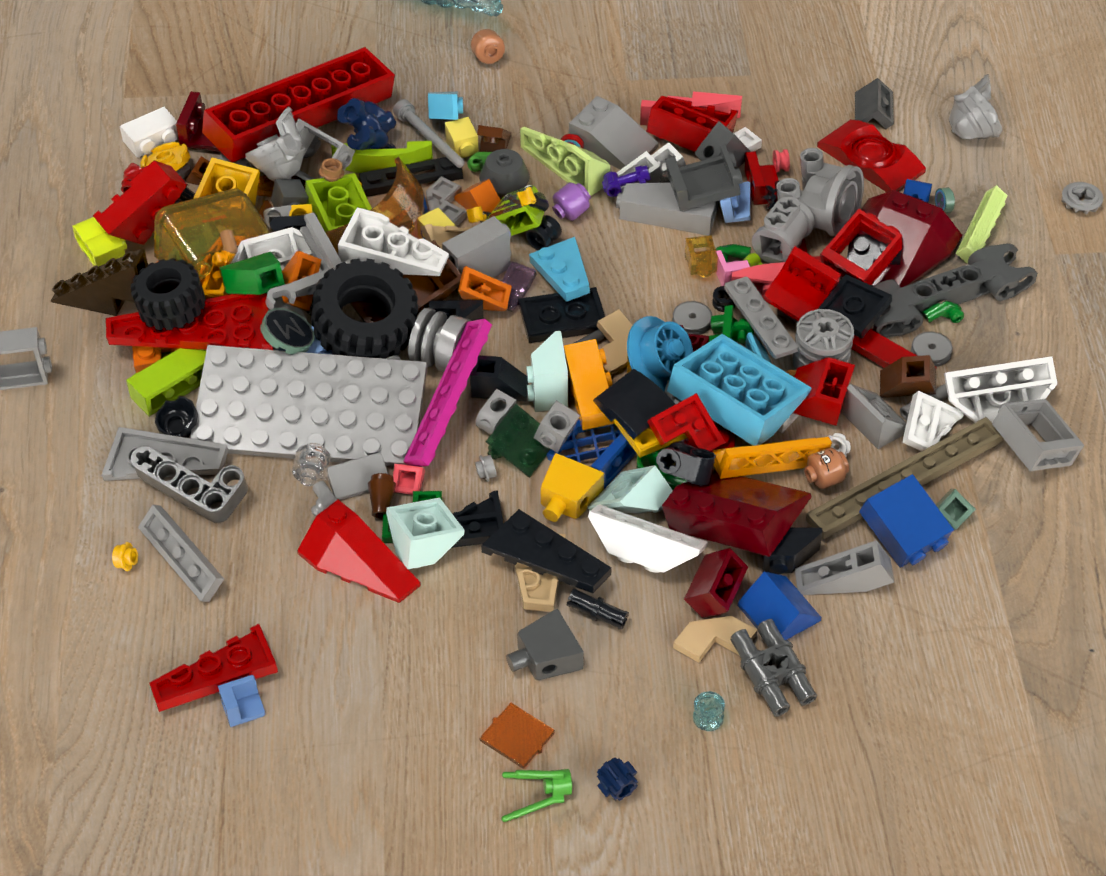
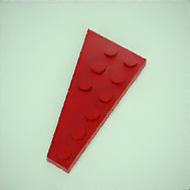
[106,293,274,350]

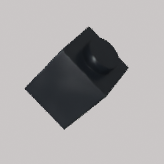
[761,527,822,575]

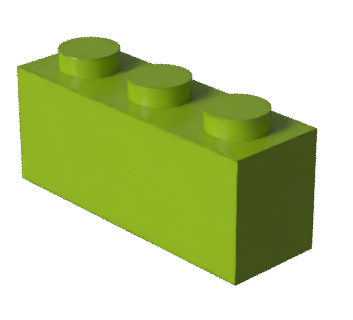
[126,348,206,417]

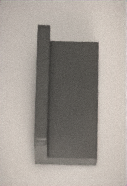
[855,78,894,129]

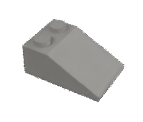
[569,96,658,170]

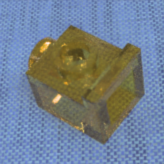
[685,235,718,277]

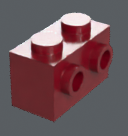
[684,548,748,618]

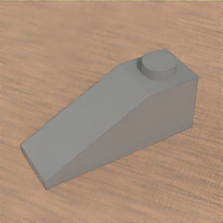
[795,540,894,595]

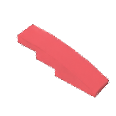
[640,91,742,125]

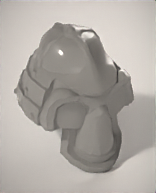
[949,74,1003,140]
[245,107,306,181]

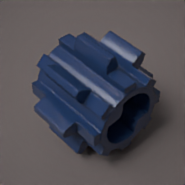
[597,757,638,801]

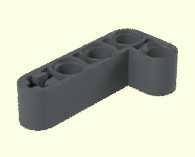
[131,446,248,523]

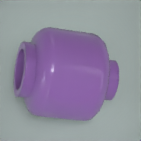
[552,182,591,221]

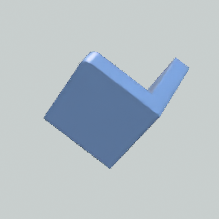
[218,675,265,727]

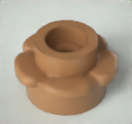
[319,158,345,182]

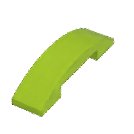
[331,141,433,173]

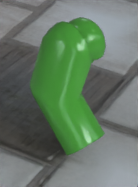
[467,152,492,172]

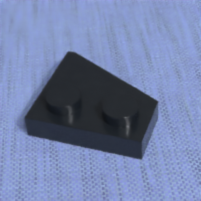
[451,490,504,548]

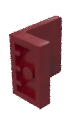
[176,91,219,151]

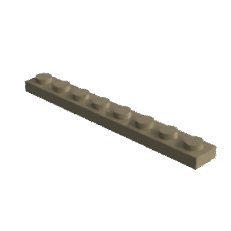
[806,417,1004,540]

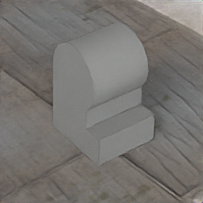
[476,389,520,437]

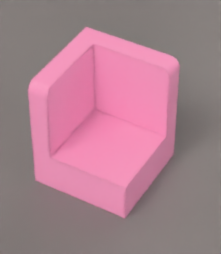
[714,250,750,286]

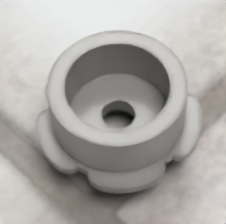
[475,455,497,482]

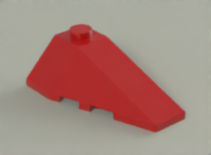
[297,499,421,603]

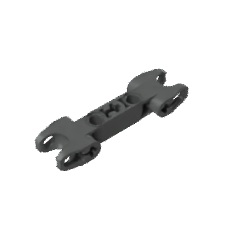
[873,243,1038,338]

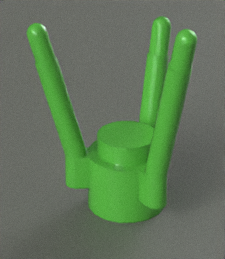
[501,769,572,822]

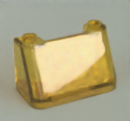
[154,188,272,280]

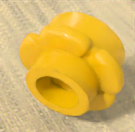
[112,542,138,571]

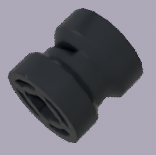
[526,215,562,250]

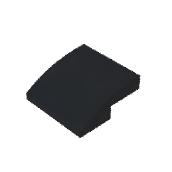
[593,369,676,440]

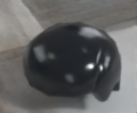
[155,396,198,438]

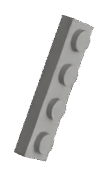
[138,505,224,602]

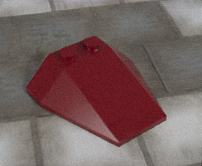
[858,190,963,288]

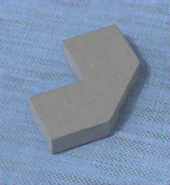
[426,176,467,226]

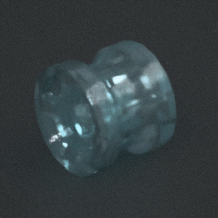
[693,691,725,731]

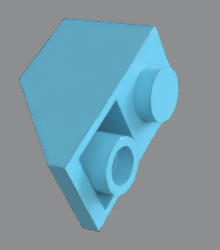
[428,91,463,120]

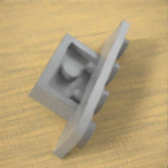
[724,277,798,359]

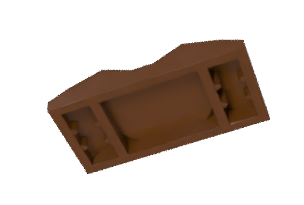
[350,240,462,323]

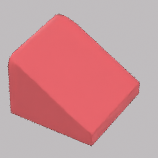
[393,464,425,495]

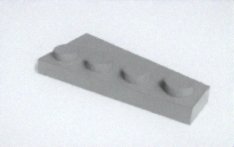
[102,427,229,481]

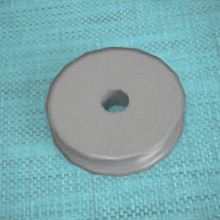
[672,301,712,335]
[911,331,953,366]

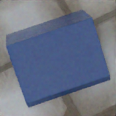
[737,571,822,640]

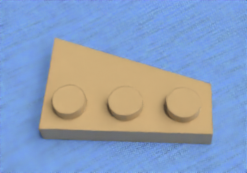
[514,534,566,612]

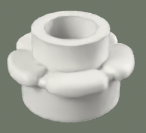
[827,433,851,457]

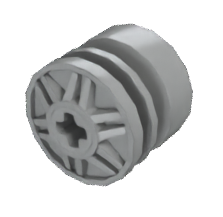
[408,308,471,372]
[793,309,854,370]

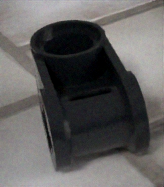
[656,441,716,486]

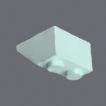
[526,331,568,412]

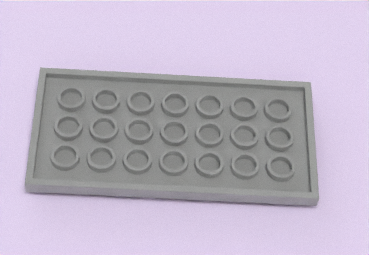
[190,345,427,467]

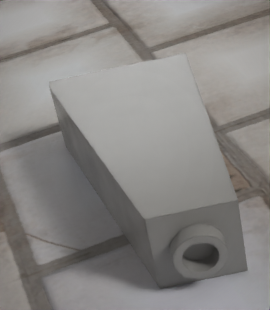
[616,183,720,236]

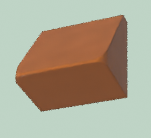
[185,156,210,185]

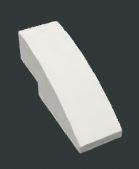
[617,143,686,193]

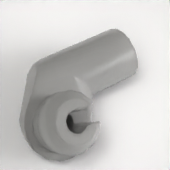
[311,481,336,517]

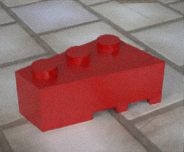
[646,96,738,152]
[93,160,188,245]

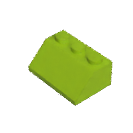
[305,173,373,253]

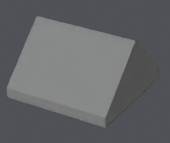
[843,384,906,449]

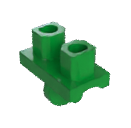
[709,305,754,343]

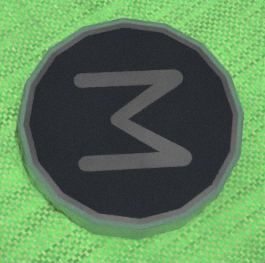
[260,308,314,355]

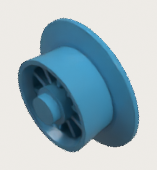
[627,316,693,392]

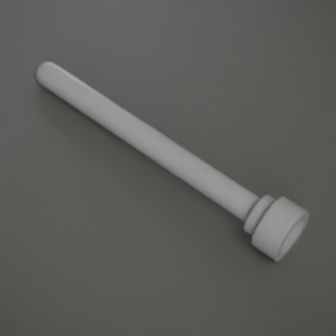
[393,99,465,168]

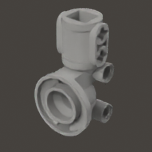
[752,148,864,264]

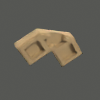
[597,309,633,375]
[673,616,757,663]

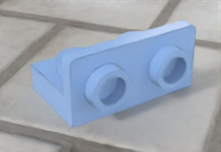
[720,181,751,223]

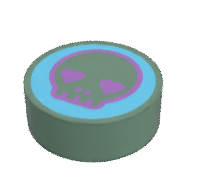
[935,187,955,213]

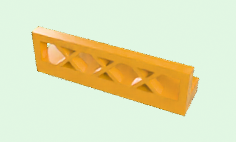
[712,437,832,479]

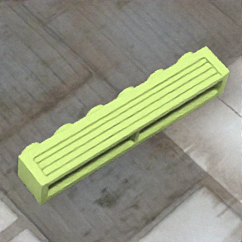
[956,185,1008,264]

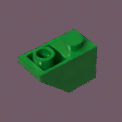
[219,252,285,295]

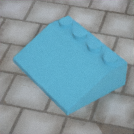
[667,334,812,446]

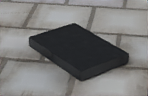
[518,287,605,343]

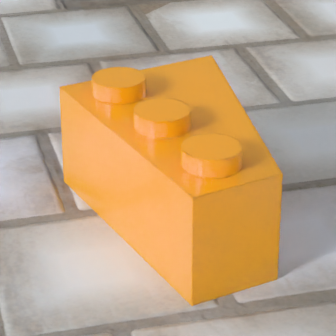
[564,339,615,431]

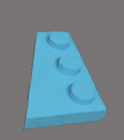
[529,237,590,302]

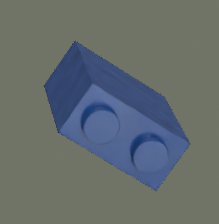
[859,474,954,568]

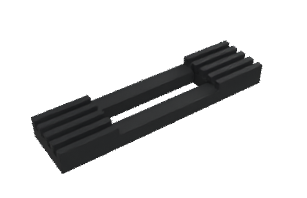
[359,157,463,197]

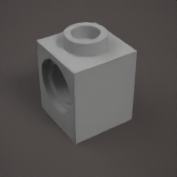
[534,400,580,453]

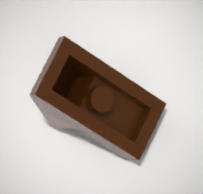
[477,125,511,152]

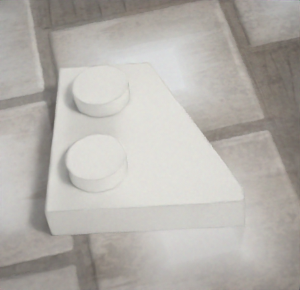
[902,391,964,451]

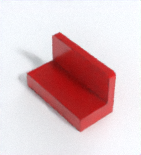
[744,151,779,205]

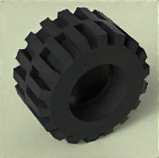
[131,258,206,330]

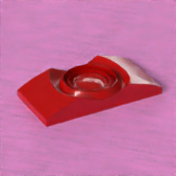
[817,119,926,192]

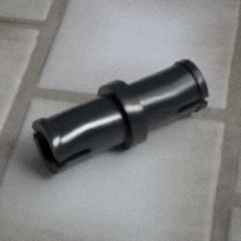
[567,588,629,630]

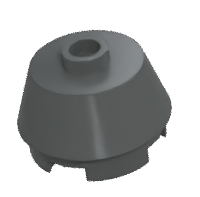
[479,149,530,199]

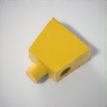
[541,453,604,522]

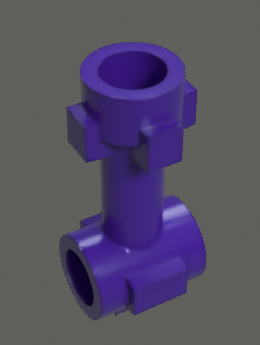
[602,165,651,197]

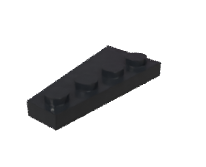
[481,509,612,593]

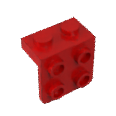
[763,246,841,321]

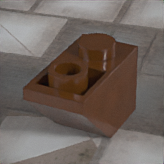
[880,355,936,398]

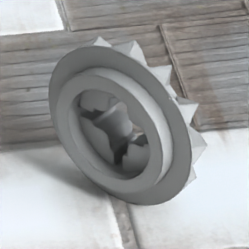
[1062,182,1103,215]

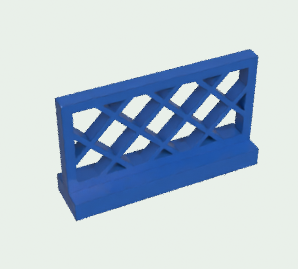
[547,420,636,489]

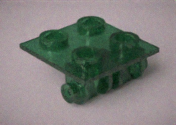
[485,404,551,477]

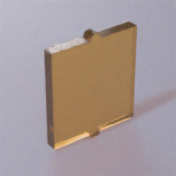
[480,703,555,769]

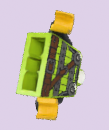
[466,185,549,236]

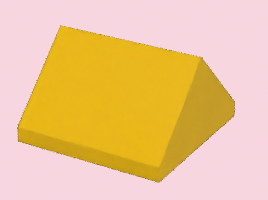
[193,157,260,215]

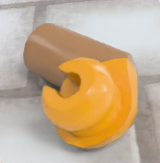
[212,229,238,267]

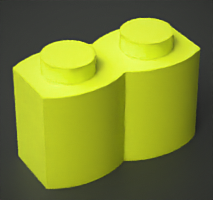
[72,217,127,267]

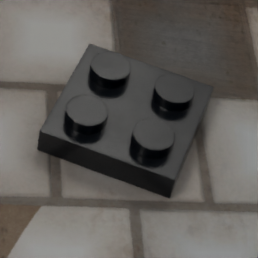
[818,274,892,339]

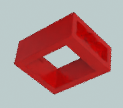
[820,209,902,285]

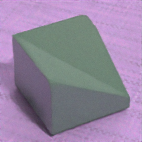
[936,489,976,530]

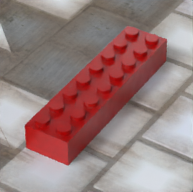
[202,47,395,163]

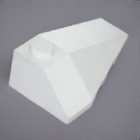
[338,207,449,276]

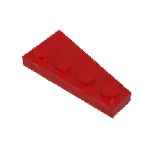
[149,624,278,712]

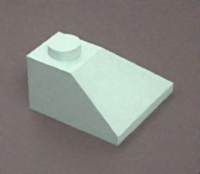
[587,465,673,513]
[386,498,465,569]

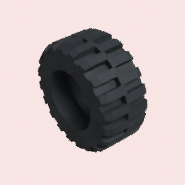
[311,259,418,359]

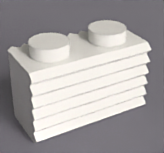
[120,106,179,158]

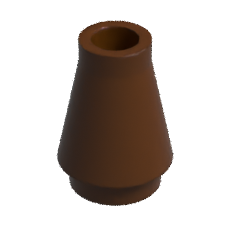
[368,473,396,518]

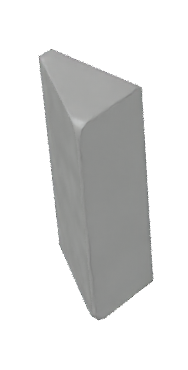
[327,453,388,500]

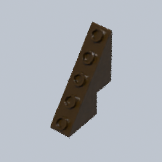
[51,249,148,316]

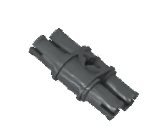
[730,619,817,717]

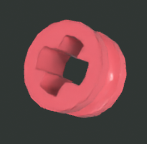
[773,149,790,173]

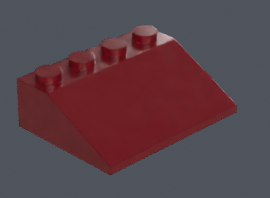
[662,470,812,557]

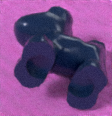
[337,98,396,150]

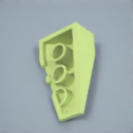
[520,127,611,196]

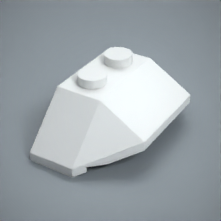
[231,227,322,272]
[944,356,1057,423]
[588,504,708,573]

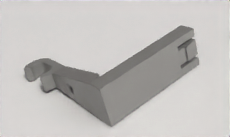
[265,212,342,310]

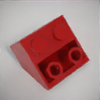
[793,357,855,426]

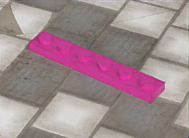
[403,319,492,467]

